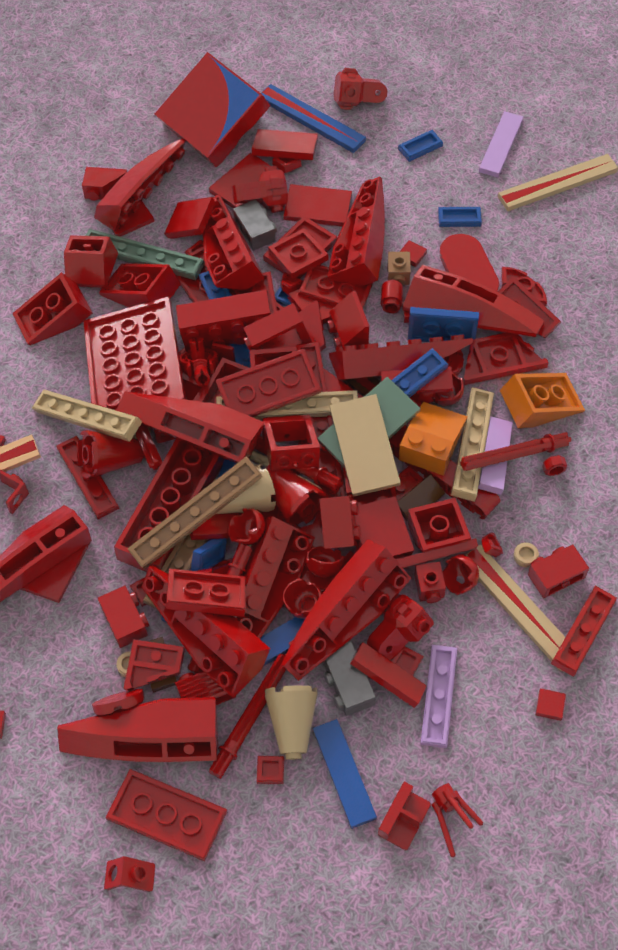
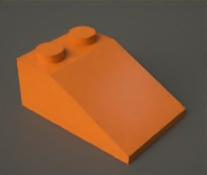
[500,373,585,428]
[399,402,468,476]

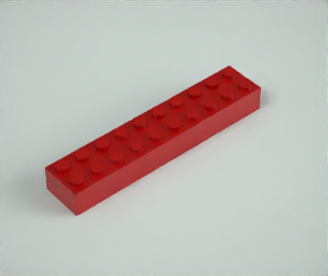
[114,357,249,572]

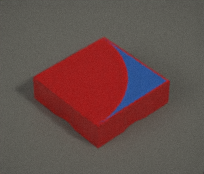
[154,52,270,167]

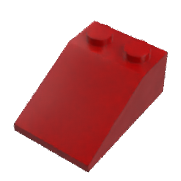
[99,263,181,308]
[12,272,93,345]

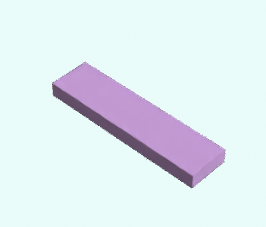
[479,111,524,178]
[478,416,513,495]
[420,645,457,748]

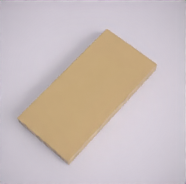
[330,394,400,497]

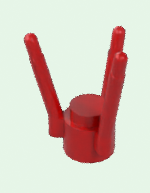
[431,783,483,857]

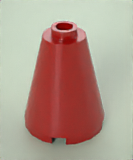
[77,430,145,478]
[264,465,327,529]

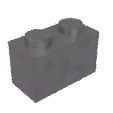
[233,200,277,250]

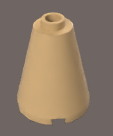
[216,464,276,514]
[265,685,318,760]

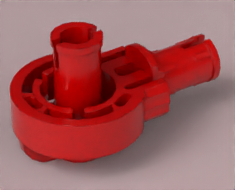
[179,337,219,386]

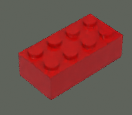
[176,290,271,351]

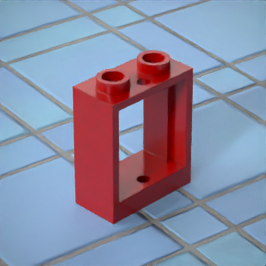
[243,303,312,351]
[262,415,320,471]

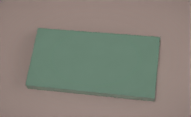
[317,377,421,468]

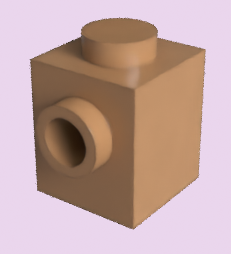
[387,252,411,286]

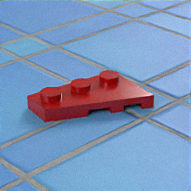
[498,276,561,338]

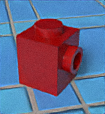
[414,561,446,603]

